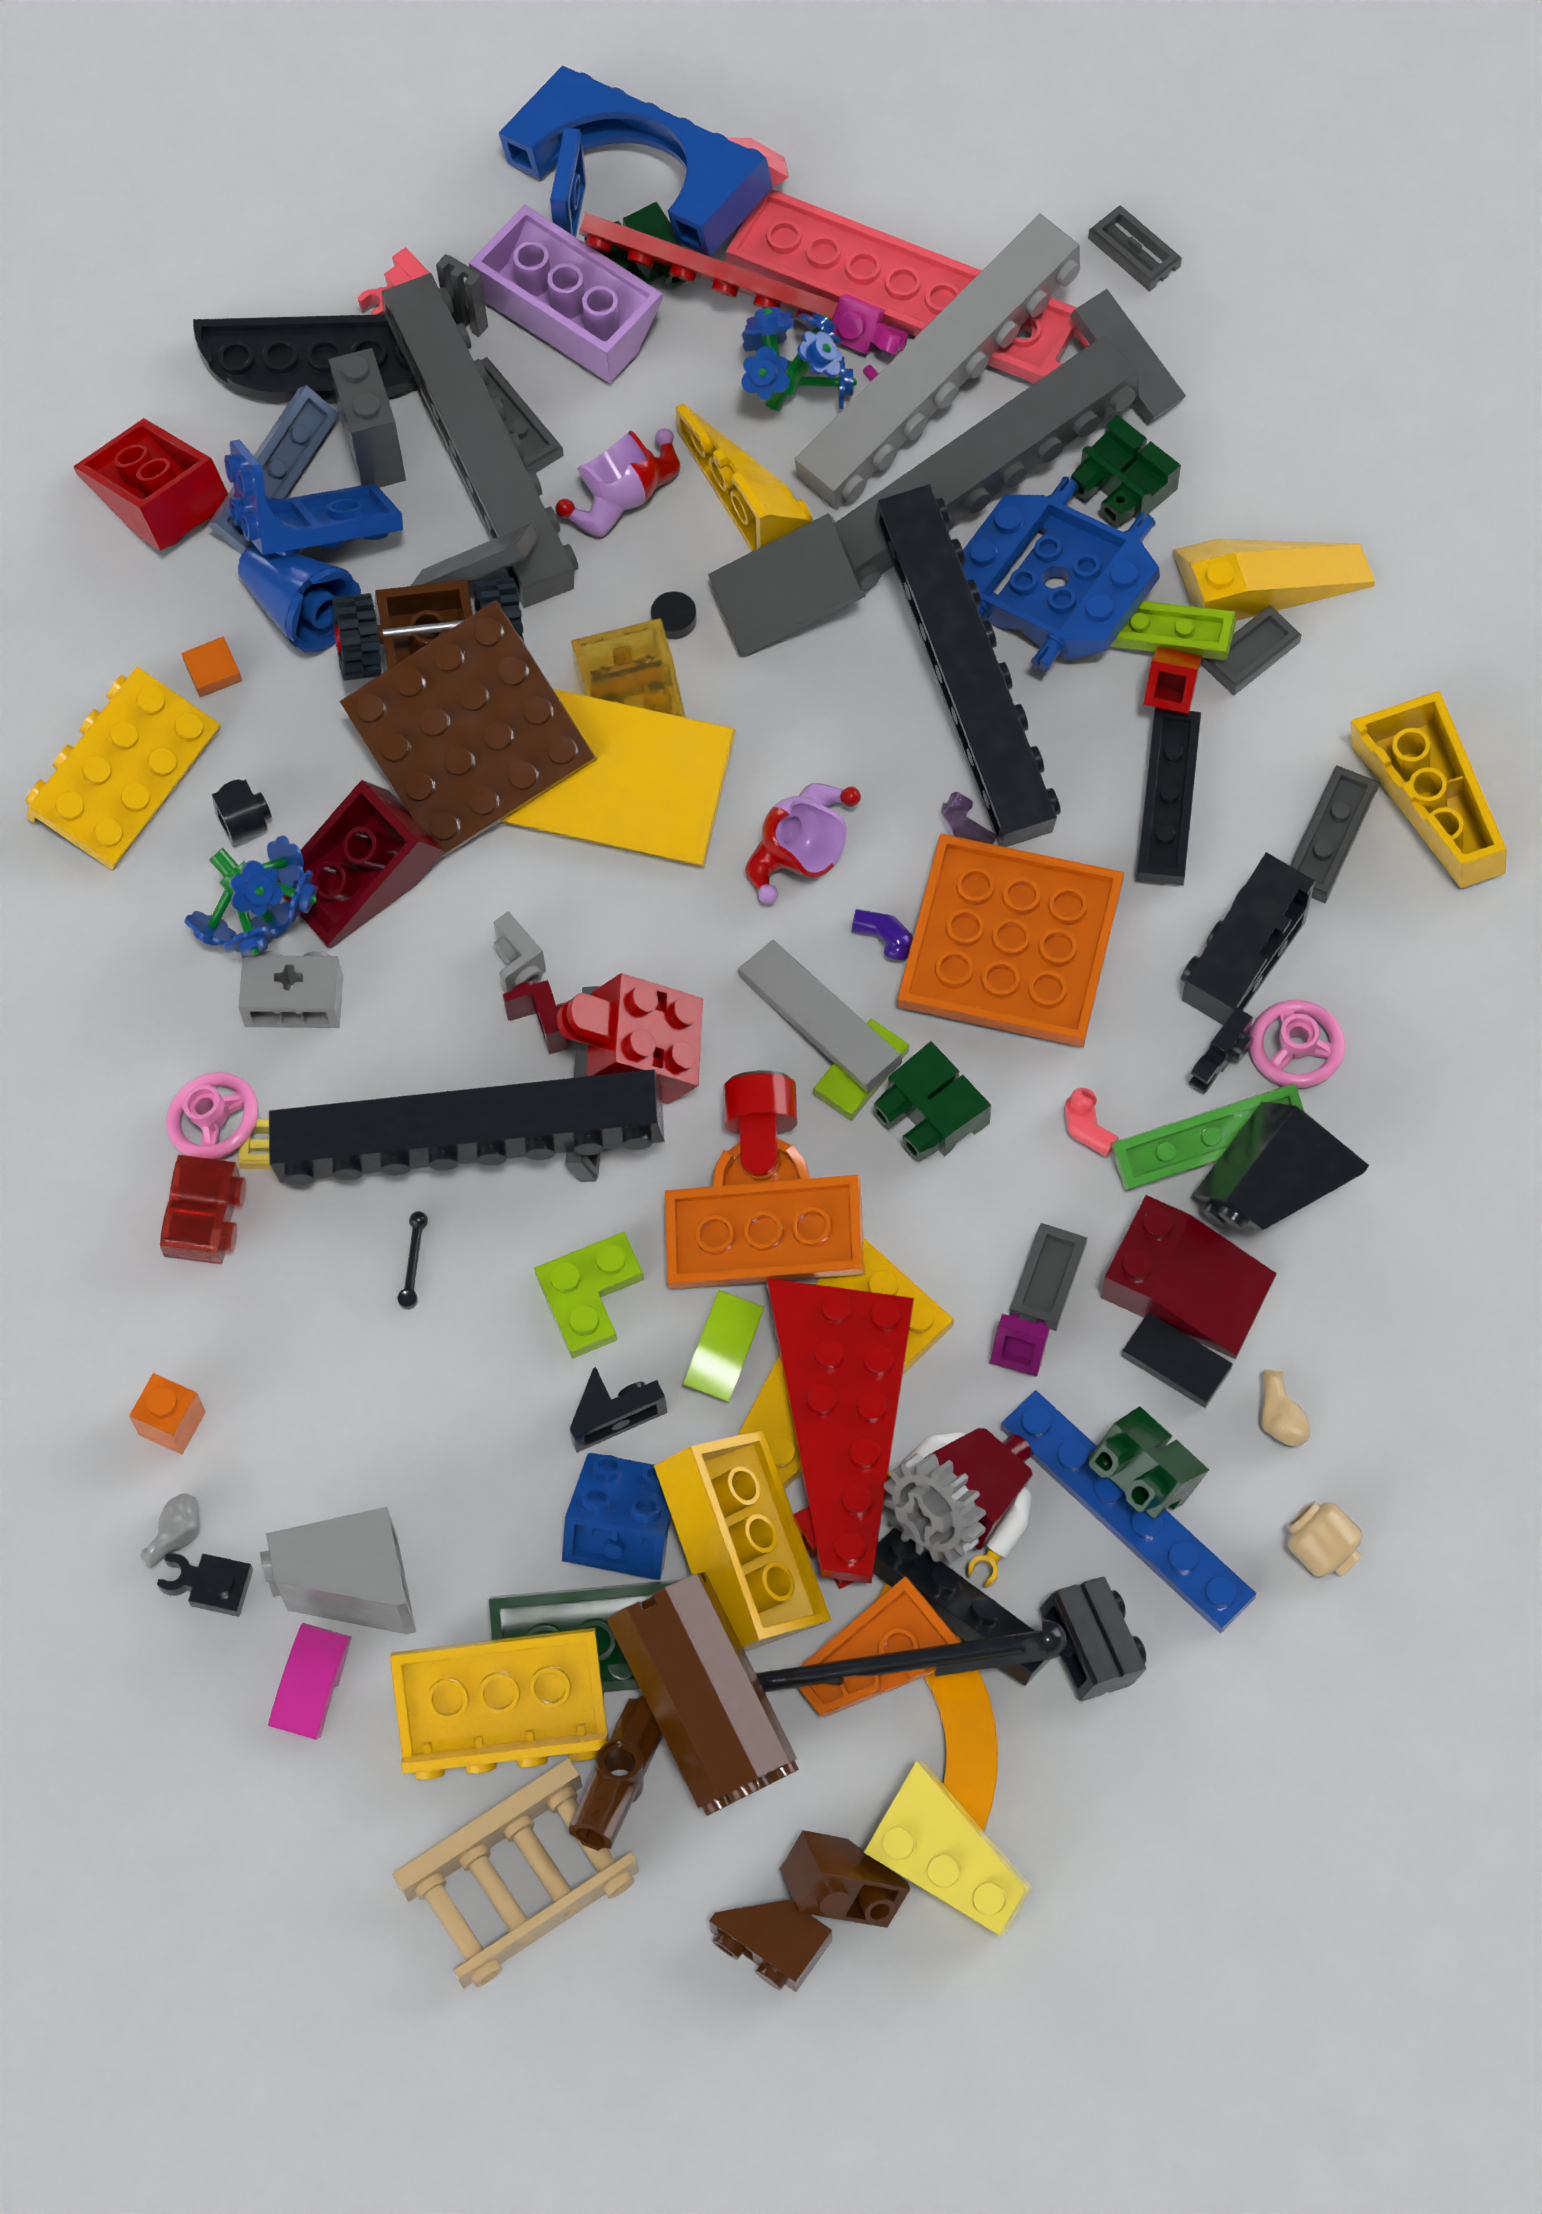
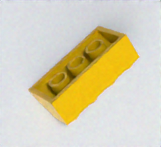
[654,1430,831,1651]

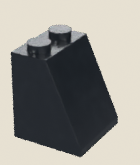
[1193,1102,1370,1231]

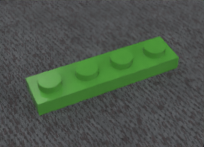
[1110,1084,1304,1189]

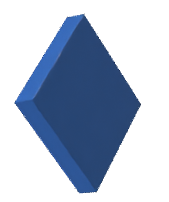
[550,128,586,237]

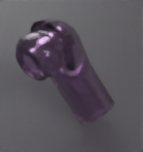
[941,791,997,844]

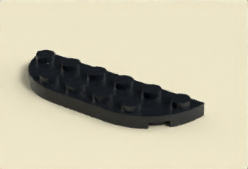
[193,312,459,402]

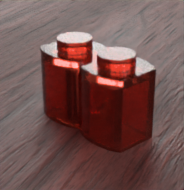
[160,1155,246,1264]

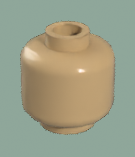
[1286,1501,1363,1577]

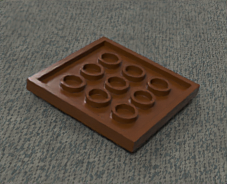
[339,600,597,860]

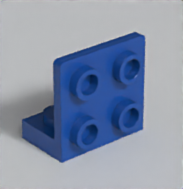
[562,1453,672,1580]

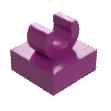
[990,1313,1050,1377]

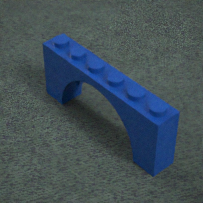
[499,65,773,257]

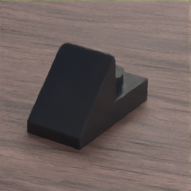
[570,1367,667,1453]

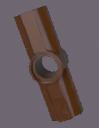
[569,1696,663,1851]

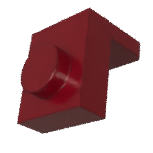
[502,980,567,1055]

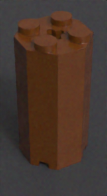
[607,1572,799,1816]

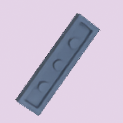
[208,385,339,554]

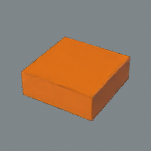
[181,636,242,697]

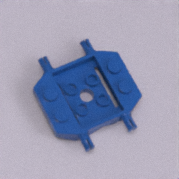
[962,476,1160,672]

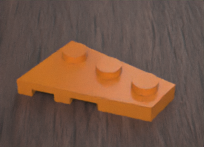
[798,1576,961,1718]

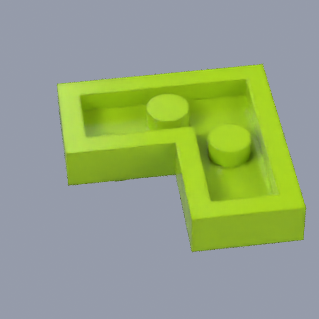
[534,1231,644,1359]

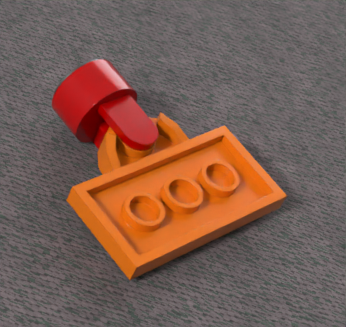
[665,1070,865,1289]

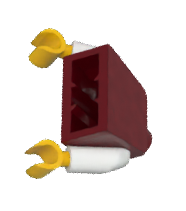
[887,1428,1033,1588]

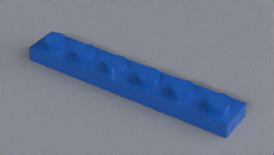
[1000,1390,1257,1634]

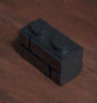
[1040,1576,1147,1702]

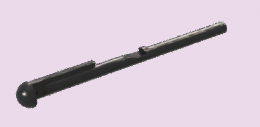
[755,1620,1067,1692]

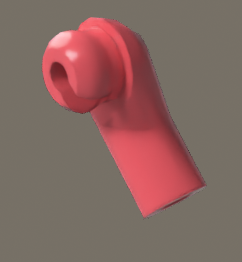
[1064,1088,1119,1157]

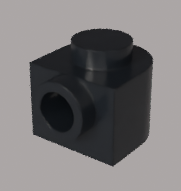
[211,779,272,845]

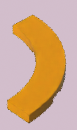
[876,1583,998,1832]

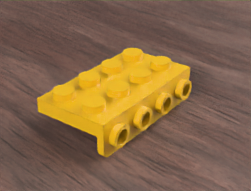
[25,666,221,871]
[390,1628,609,1780]

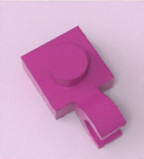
[832,294,909,354]

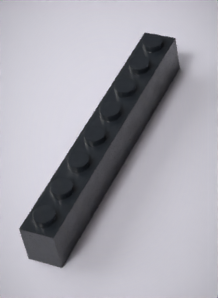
[875,484,1061,847]
[269,1069,665,1186]

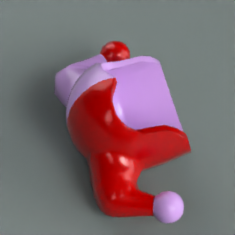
[555,428,681,537]
[745,783,861,904]

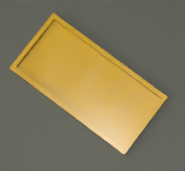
[501,689,736,867]

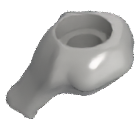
[140,1493,199,1568]

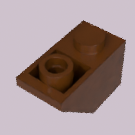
[780,1830,910,1928]
[709,1900,832,1992]

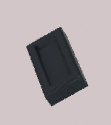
[1121,1313,1233,1409]

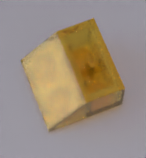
[571,618,686,718]

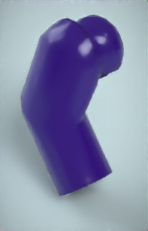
[852,909,913,960]

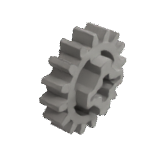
[883,1453,986,1562]

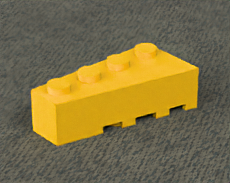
[1351,690,1507,888]

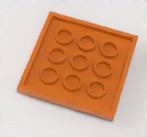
[897,833,1124,1048]

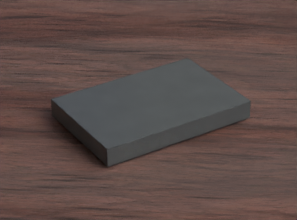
[708,513,866,657]

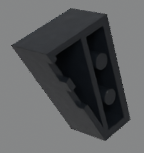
[1181,852,1315,1025]

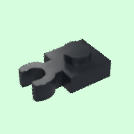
[1189,1007,1254,1094]
[157,1553,253,1617]

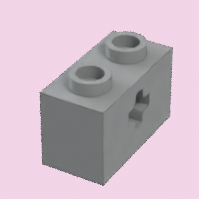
[239,951,343,1028]

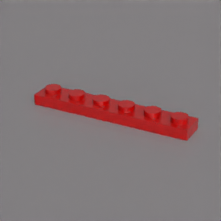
[579,212,838,322]

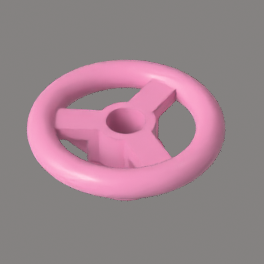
[1250,1000,1345,1088]
[166,1072,258,1160]

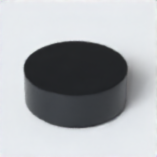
[651,591,697,639]

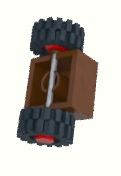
[332,577,524,681]

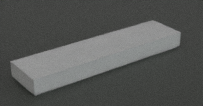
[738,939,903,1093]

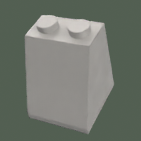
[260,1507,416,1634]

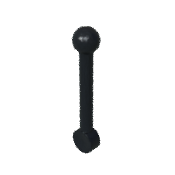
[397,1211,428,1310]

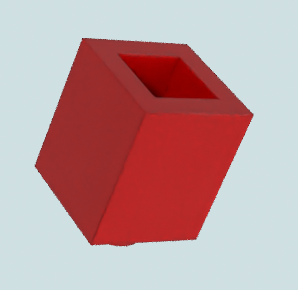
[1143,647,1202,714]

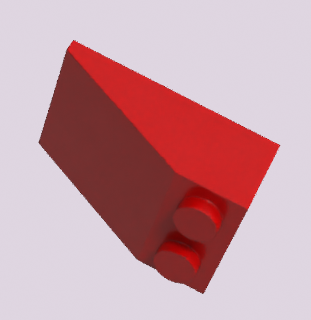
[73,418,228,551]

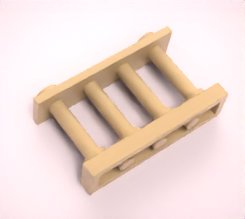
[392,1758,639,1989]

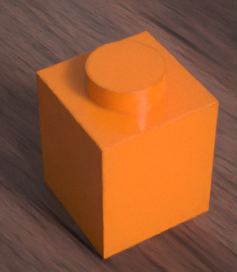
[129,1373,206,1455]

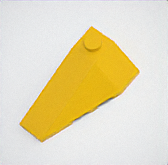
[675,403,812,551]
[1173,539,1375,621]

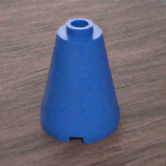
[238,544,361,653]

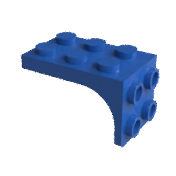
[224,439,403,556]

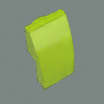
[683,1290,765,1402]

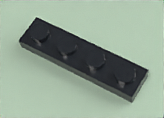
[1136,707,1201,886]
[873,1527,1050,1686]

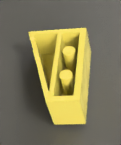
[864,1761,1032,1936]

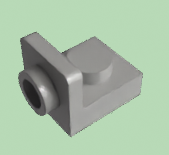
[493,911,546,993]

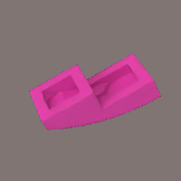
[268,1623,352,1740]

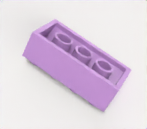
[469,204,663,383]

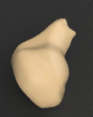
[1262,1369,1310,1447]

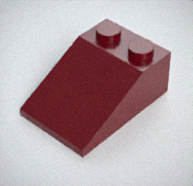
[277,780,445,947]
[1101,1195,1277,1360]

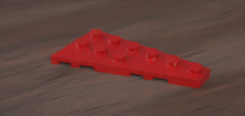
[767,1278,914,1584]

